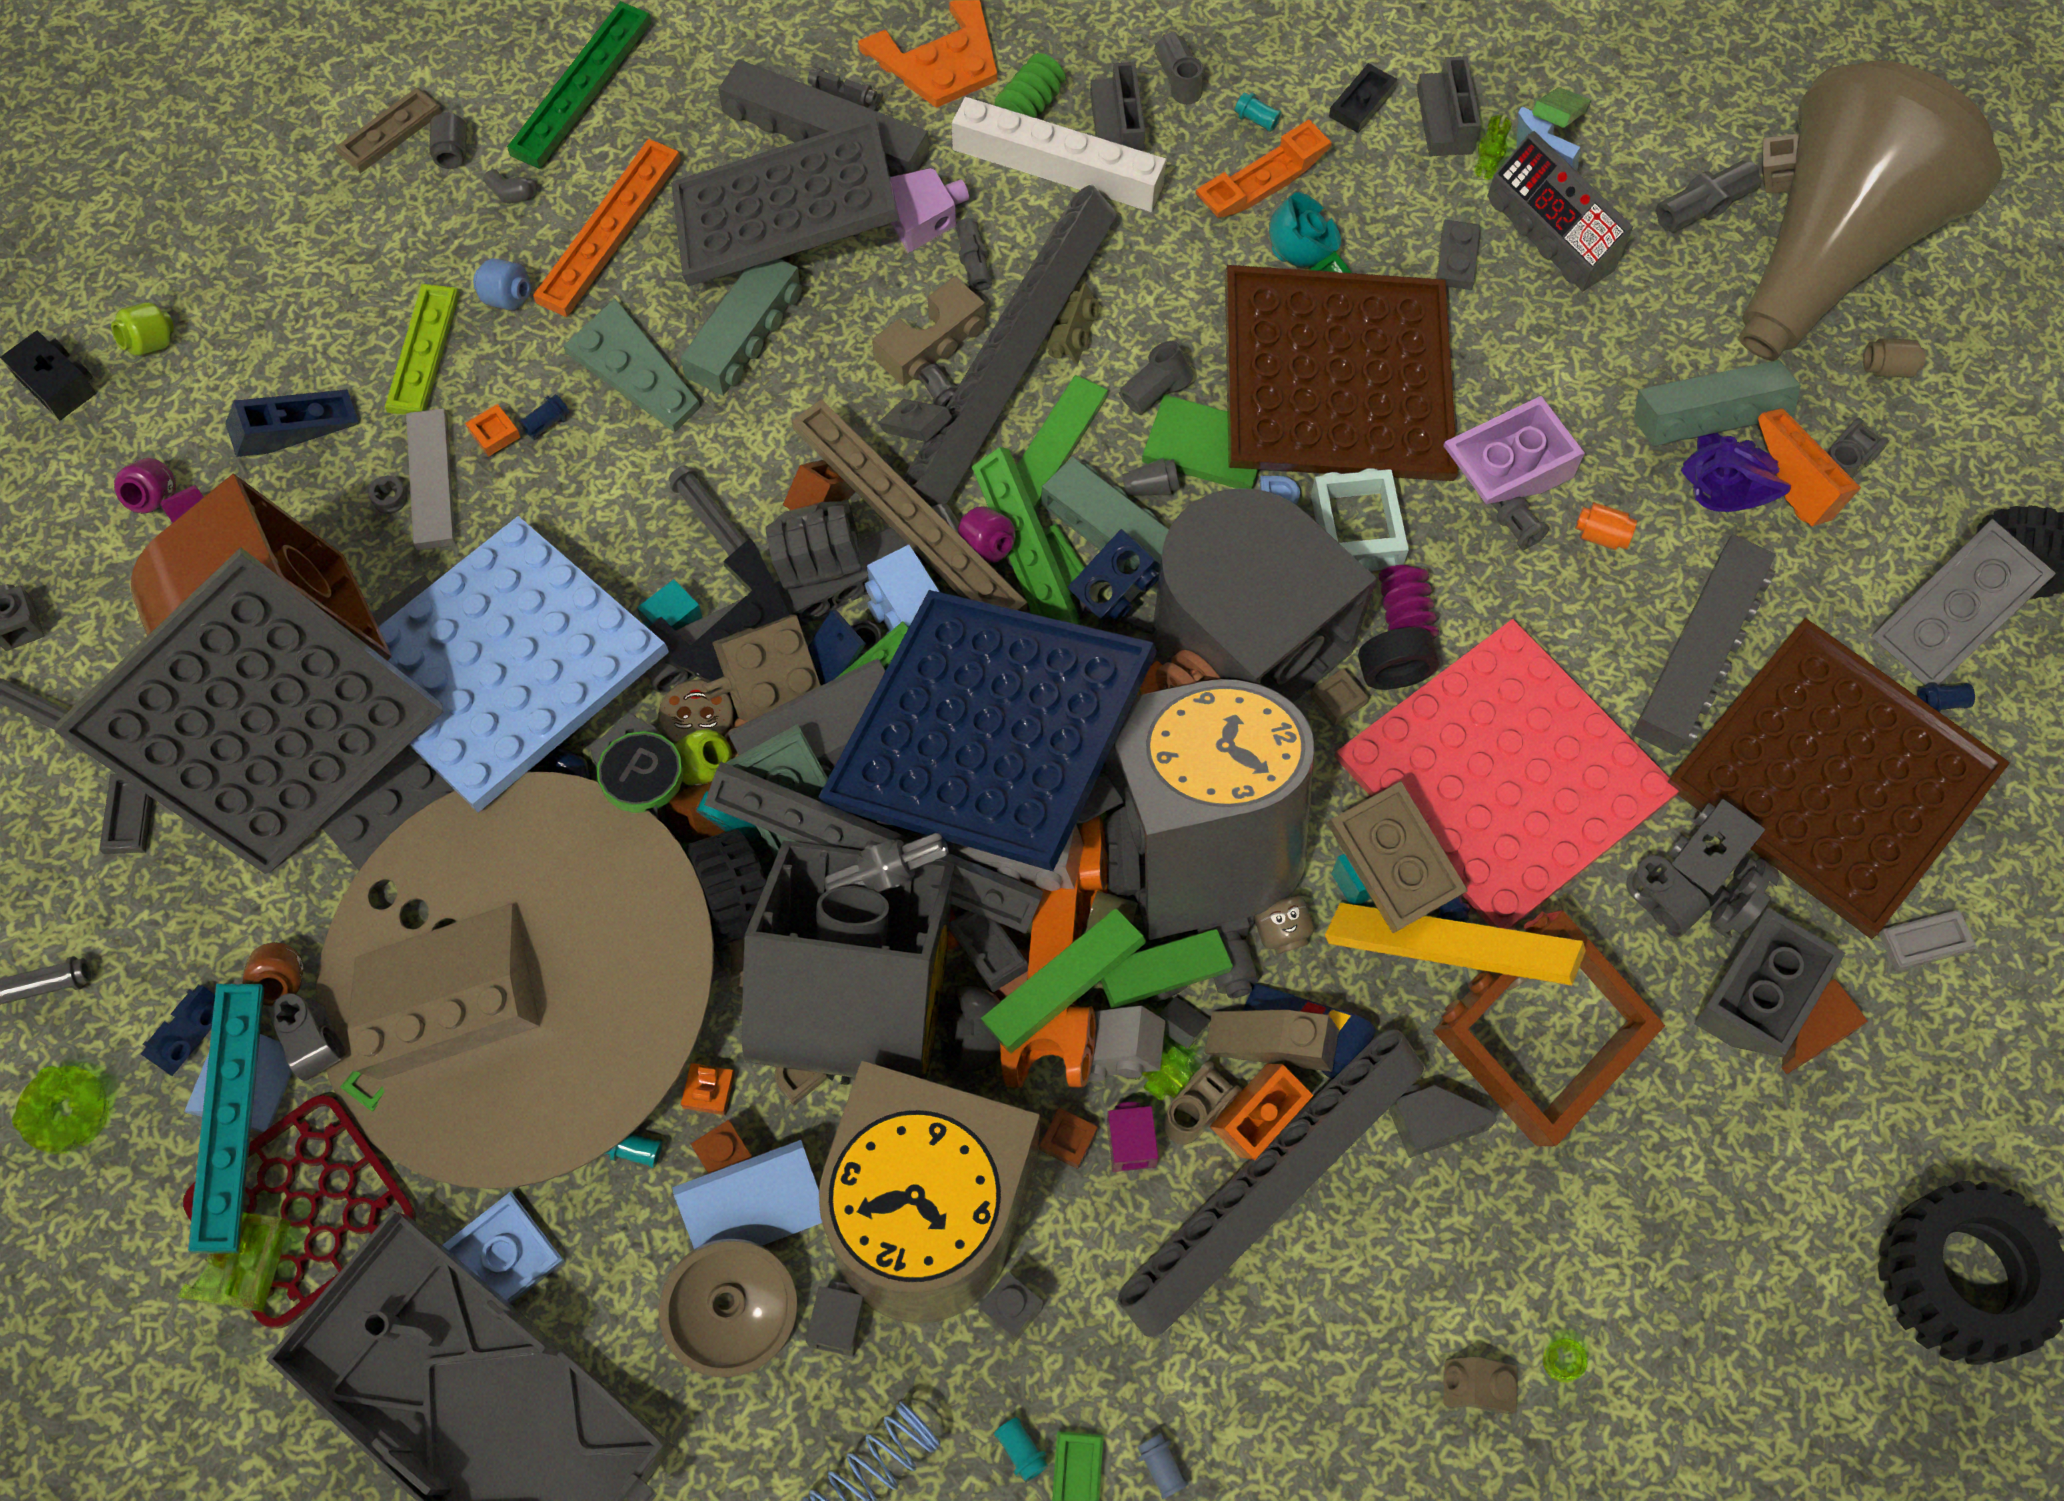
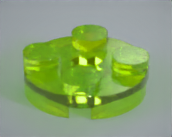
[12,1066,109,1155]

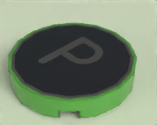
[597,731,684,813]

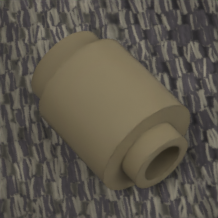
[1863,339,1926,377]

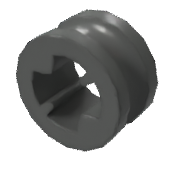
[368,476,407,514]

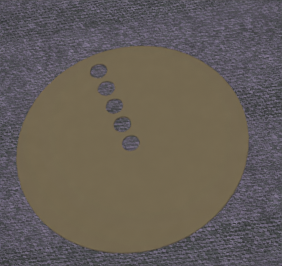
[315,772,714,1189]

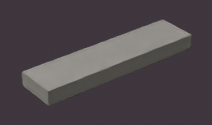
[406,408,456,550]

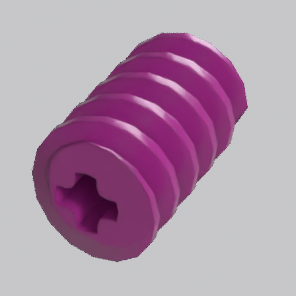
[1379,565,1439,639]

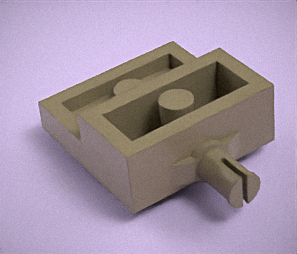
[702,615,820,721]

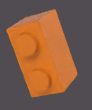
[1209,1064,1314,1160]

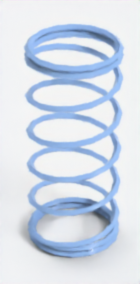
[799,1401,941,1501]

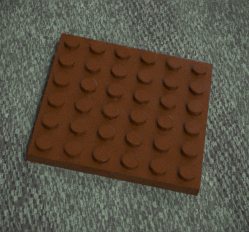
[1225,265,1458,481]
[1668,618,2010,940]

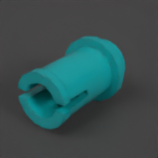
[1234,92,1282,132]
[605,1133,663,1168]
[994,1417,1048,1482]

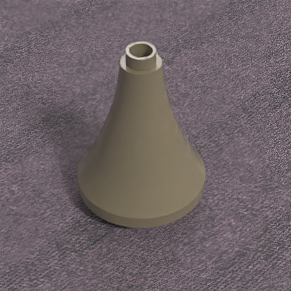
[1739,60,2002,361]

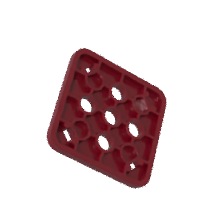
[183,1095,416,1329]

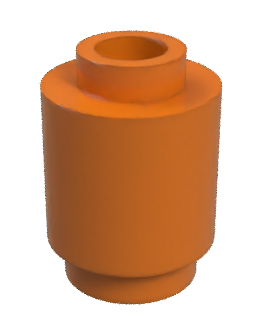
[1575,502,1637,550]

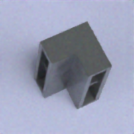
[1416,56,1481,156]
[1090,62,1145,151]

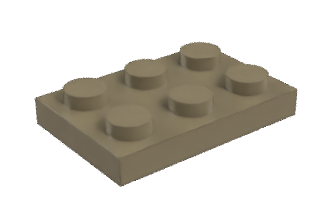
[1327,781,1468,933]

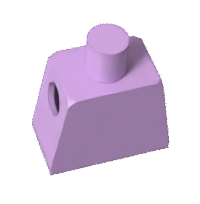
[890,168,969,252]

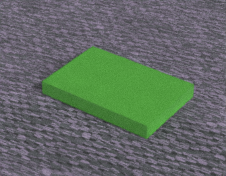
[1142,394,1259,489]

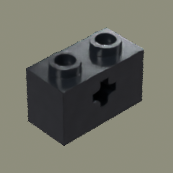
[0,330,97,421]

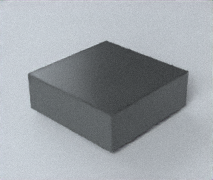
[1158,997,1211,1049]

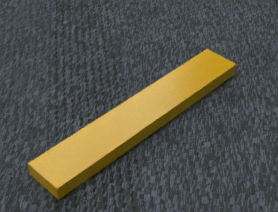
[1325,903,1586,986]

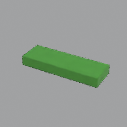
[1101,929,1233,1008]

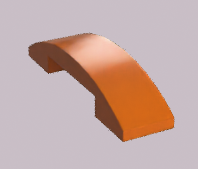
[1196,119,1331,217]

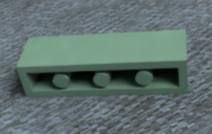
[680,259,802,396]
[1634,360,1801,446]
[1041,457,1169,594]

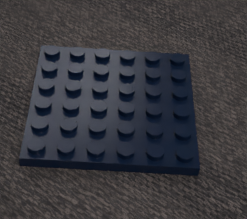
[819,590,1157,871]

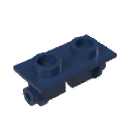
[140,984,215,1076]

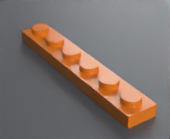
[533,138,681,317]

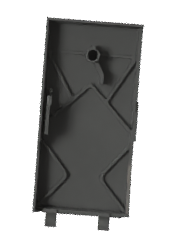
[266,1210,674,1501]

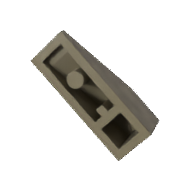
[1205,1010,1339,1072]

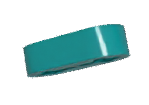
[696,791,762,846]

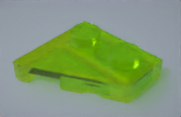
[178,1212,291,1312]

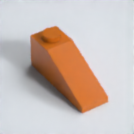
[1758,408,1861,526]

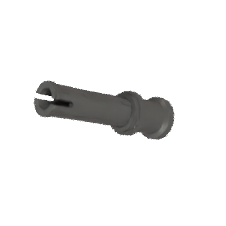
[1491,497,1549,550]

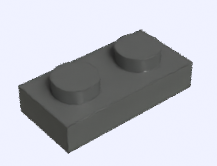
[1436,219,1480,290]

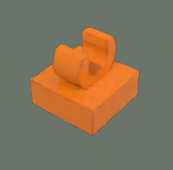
[681,1063,735,1115]

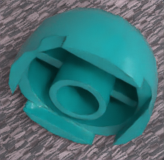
[1269,192,1341,268]

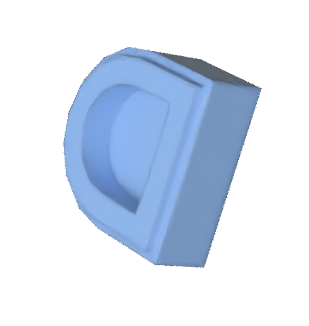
[1260,476,1300,505]

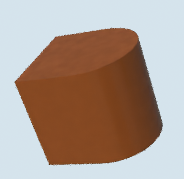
[131,473,392,661]

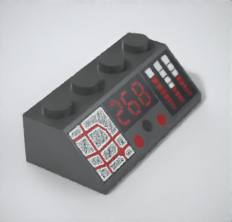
[1487,131,1633,292]

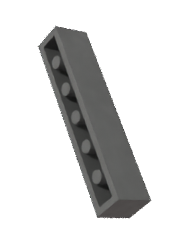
[718,59,929,177]
[1631,534,1776,756]

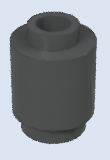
[429,112,467,169]
[1213,932,1258,998]

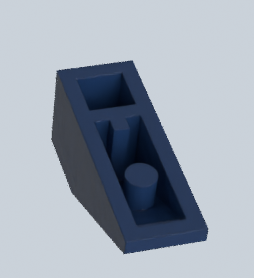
[225,389,359,457]

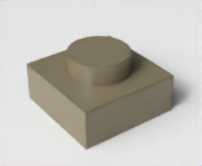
[1310,668,1368,725]

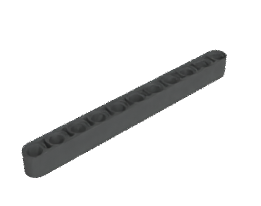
[903,185,1116,507]

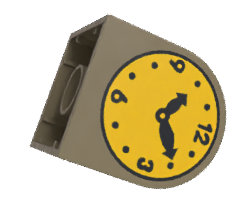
[819,1061,1040,1323]

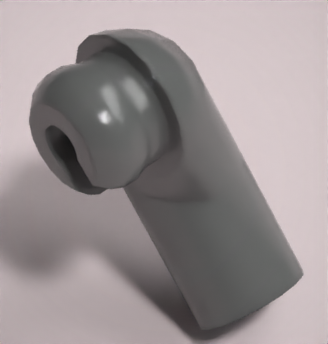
[483,169,537,203]

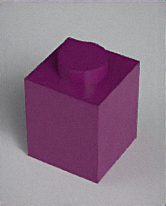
[1106,1102,1158,1172]

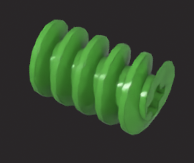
[995,53,1066,119]

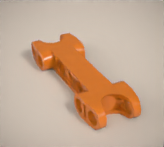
[1000,815,1107,1088]

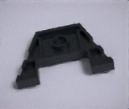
[648,538,790,695]

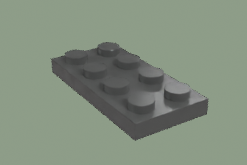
[1871,519,2056,685]

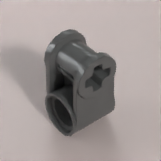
[1827,417,1890,479]
[1626,855,1710,937]
[270,994,345,1081]

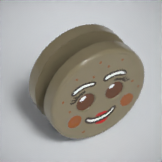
[658,680,737,745]

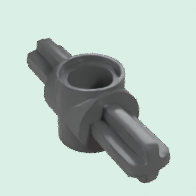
[824,833,948,893]

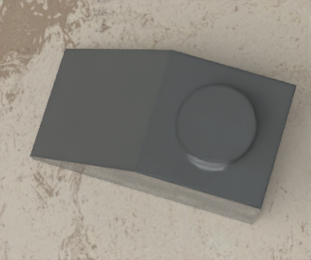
[1389,1085,1497,1158]

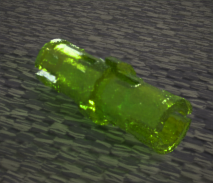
[1474,115,1512,180]

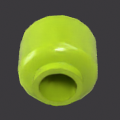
[111,302,174,356]
[674,729,732,786]

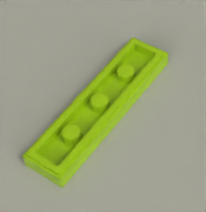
[385,284,460,415]

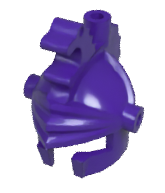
[1681,433,1791,512]

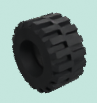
[1976,505,2064,599]
[685,829,766,946]

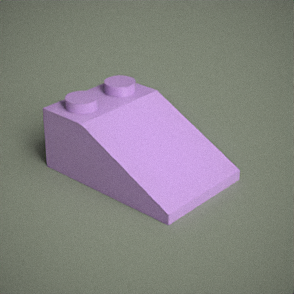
[1443,396,1584,504]

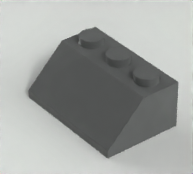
[1694,907,1846,1057]

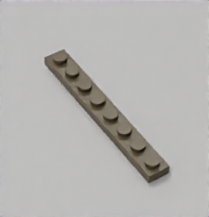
[792,399,1027,612]

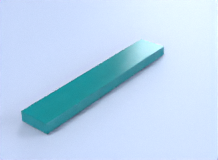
[188,984,265,1254]

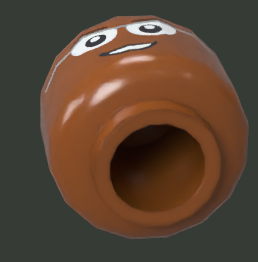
[242,942,304,1006]

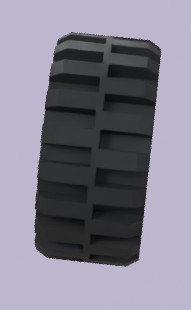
[1878,1180,2064,1365]

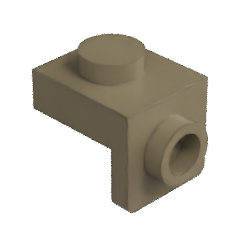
[1443,1357,1517,1414]

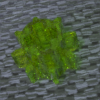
[1142,1046,1194,1101]

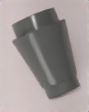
[1122,457,1180,496]

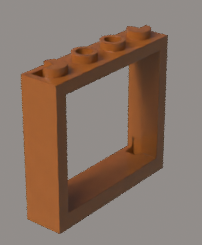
[1432,910,1666,1147]

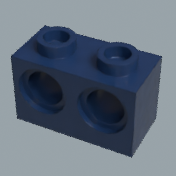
[1067,529,1161,624]

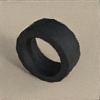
[1358,627,1440,690]

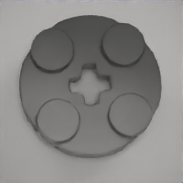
[1709,856,1779,938]

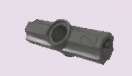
[1655,160,1762,232]

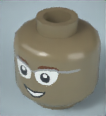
[1254,895,1314,954]

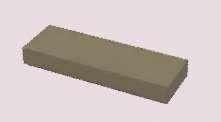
[335,87,442,174]

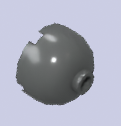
[939,985,1001,1072]

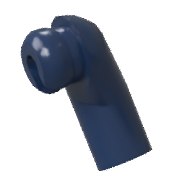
[543,747,592,780]

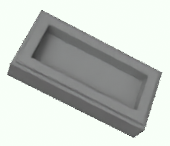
[1879,909,1977,972]

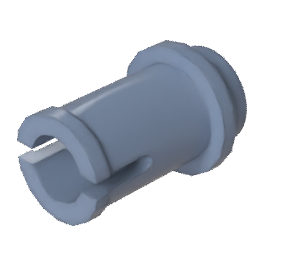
[1137,1434,1189,1499]

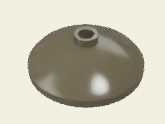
[658,1239,797,1377]

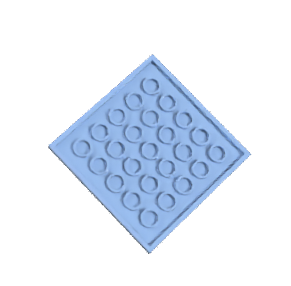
[378,516,669,813]

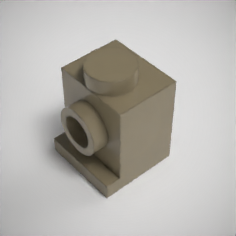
[1763,133,1799,194]

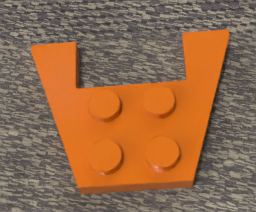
[858,0,997,108]

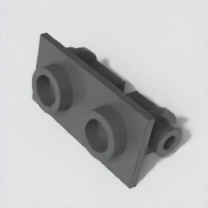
[807,68,883,111]

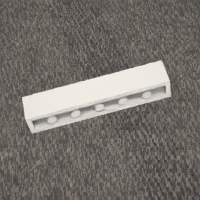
[952,97,1166,212]

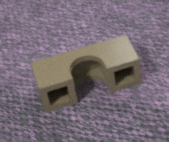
[872,276,985,387]

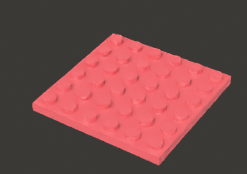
[1334,619,1679,929]

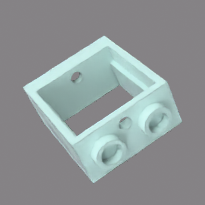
[1311,469,1409,571]

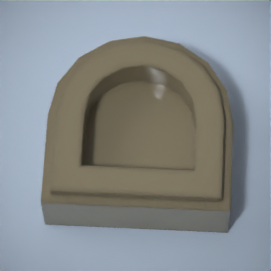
[775,1067,828,1106]

